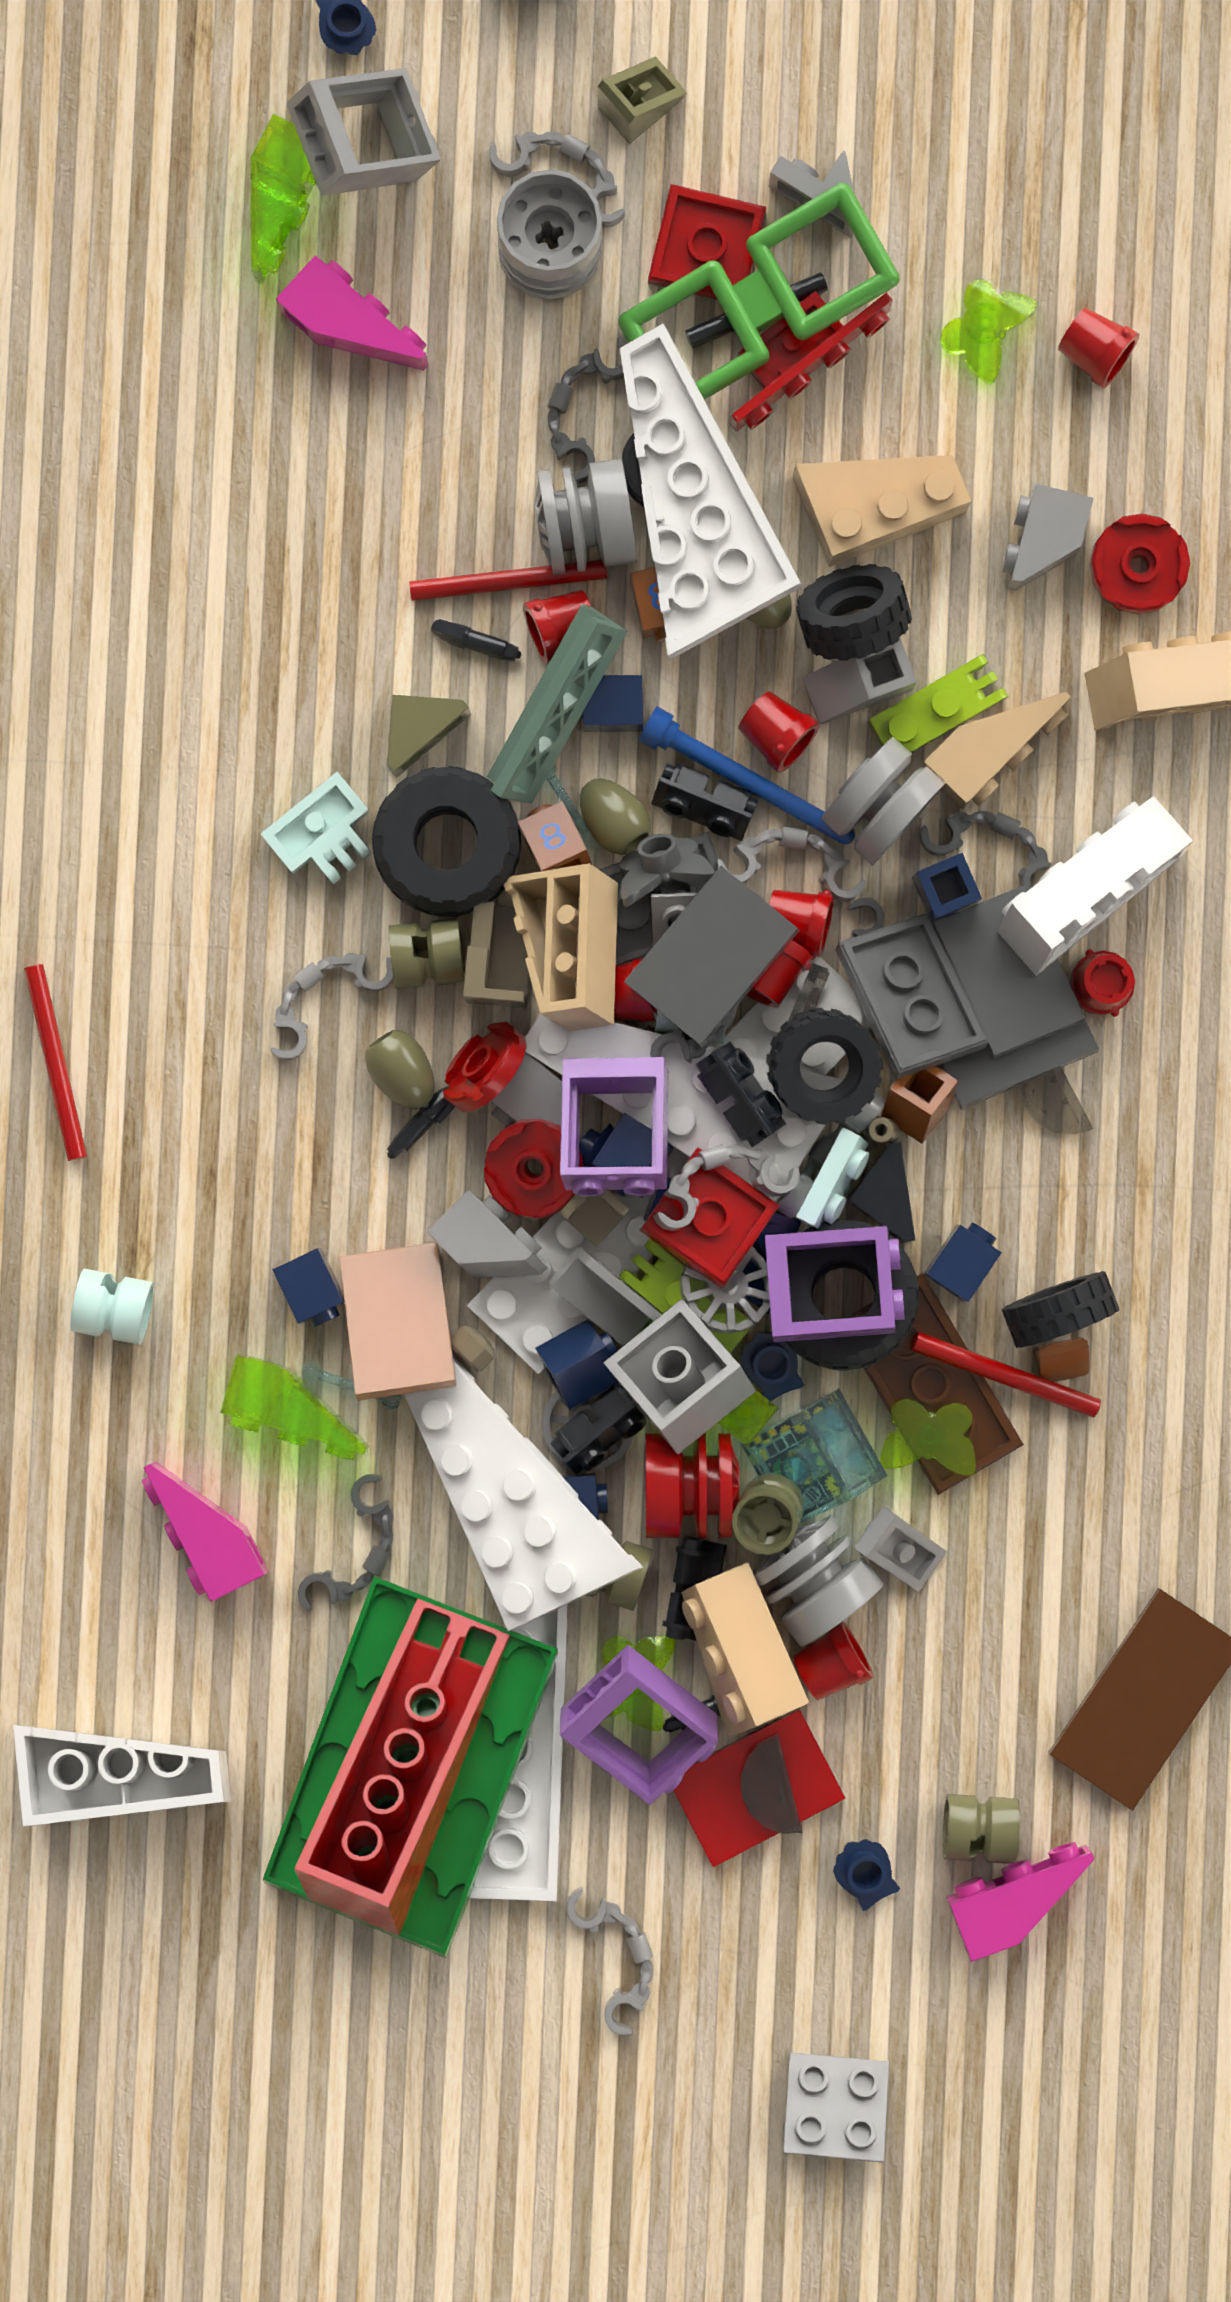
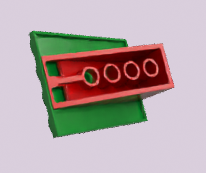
[263,1576,558,1958]

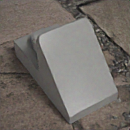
[768,150,854,238]
[854,1507,947,1592]

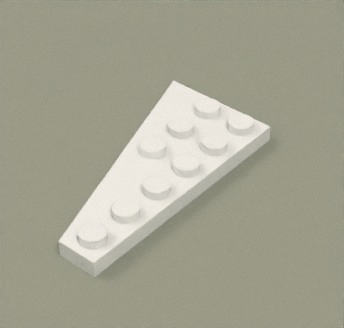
[620,324,803,659]
[525,1014,843,1202]
[404,1354,643,1631]
[470,1604,568,1901]

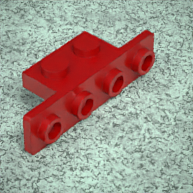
[730,291,893,432]

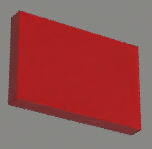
[673,1708,846,1867]

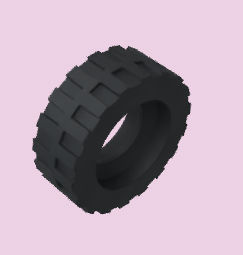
[796,564,912,661]
[766,1008,883,1125]
[1002,1271,1119,1348]

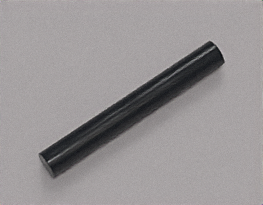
[685,272,828,349]

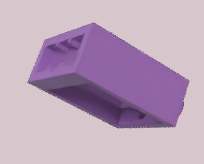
[560,1057,668,1197]
[765,1226,905,1342]
[560,1645,718,1805]

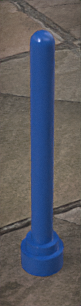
[638,706,855,845]

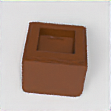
[1033,1337,1090,1382]

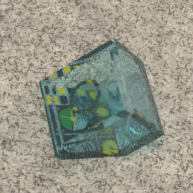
[740,1388,888,1523]

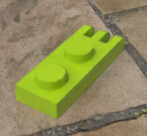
[868,654,1009,753]
[619,1238,750,1353]

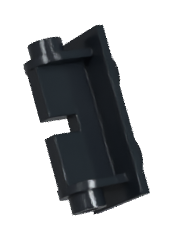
[651,763,758,841]
[695,1041,786,1148]
[550,1383,647,1474]
[662,1536,727,1641]

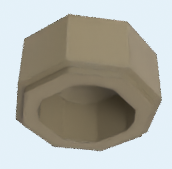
[451,1325,495,1372]

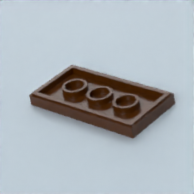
[846,1273,1024,1495]
[1048,1588,1231,1811]

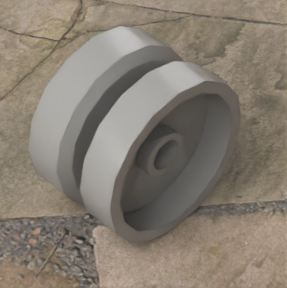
[820,737,945,866]

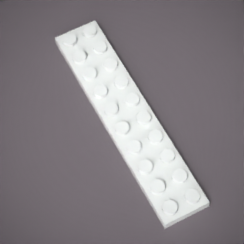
[467,957,871,1374]

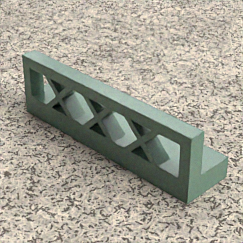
[487,604,628,804]

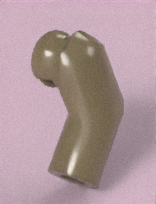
[853,1116,900,1151]

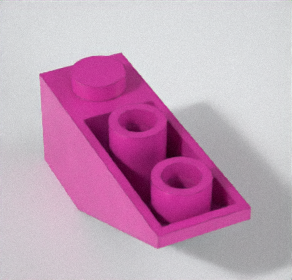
[276,255,429,371]
[142,1462,269,1602]
[946,1842,1095,1962]

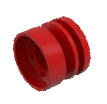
[645,1433,739,1538]

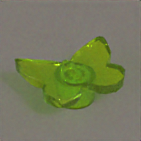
[940,279,1037,384]
[879,1399,976,1476]
[602,1635,676,1731]

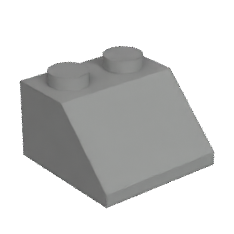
[603,1299,756,1455]

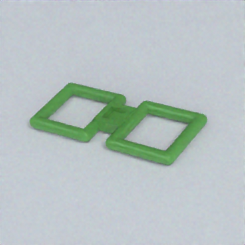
[618,183,900,400]

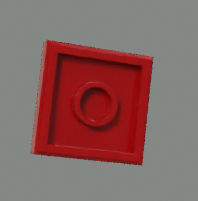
[648,184,767,300]
[639,1147,780,1288]

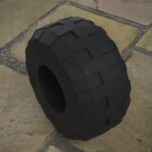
[372,766,521,917]
[770,1219,919,1371]

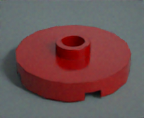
[1089,513,1191,615]
[443,1022,526,1112]
[484,1119,583,1219]

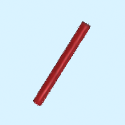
[409,560,608,601]
[24,964,87,1161]
[910,1332,1101,1418]

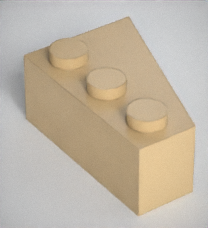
[793,455,971,567]
[1085,631,1231,731]
[503,863,618,1031]
[681,1563,809,1737]

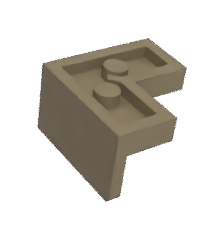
[463,902,529,1008]

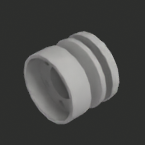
[497,169,602,300]
[534,458,637,576]
[753,1515,884,1647]

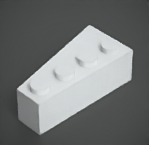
[997,796,1193,976]
[13,1725,231,1827]

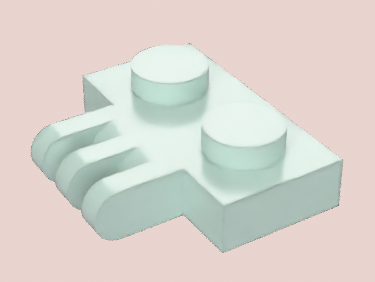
[261,772,372,884]
[796,1127,869,1229]

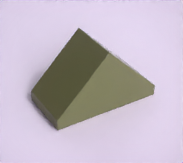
[597,56,687,144]
[387,694,471,778]

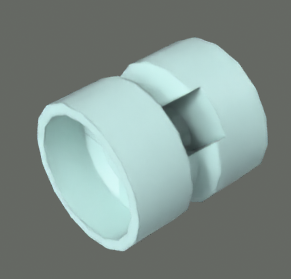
[70,1269,154,1345]

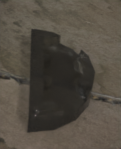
[787,963,830,1022]
[1019,1068,1093,1135]
[740,1733,802,1834]

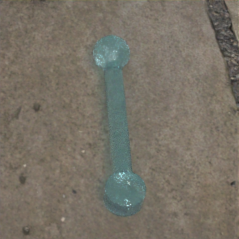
[546,764,600,850]
[302,1362,402,1409]

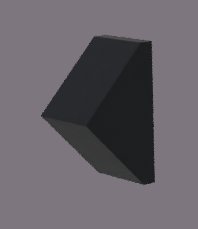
[846,1142,916,1242]

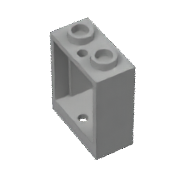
[286,68,441,196]

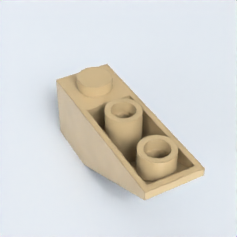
[921,692,1071,809]

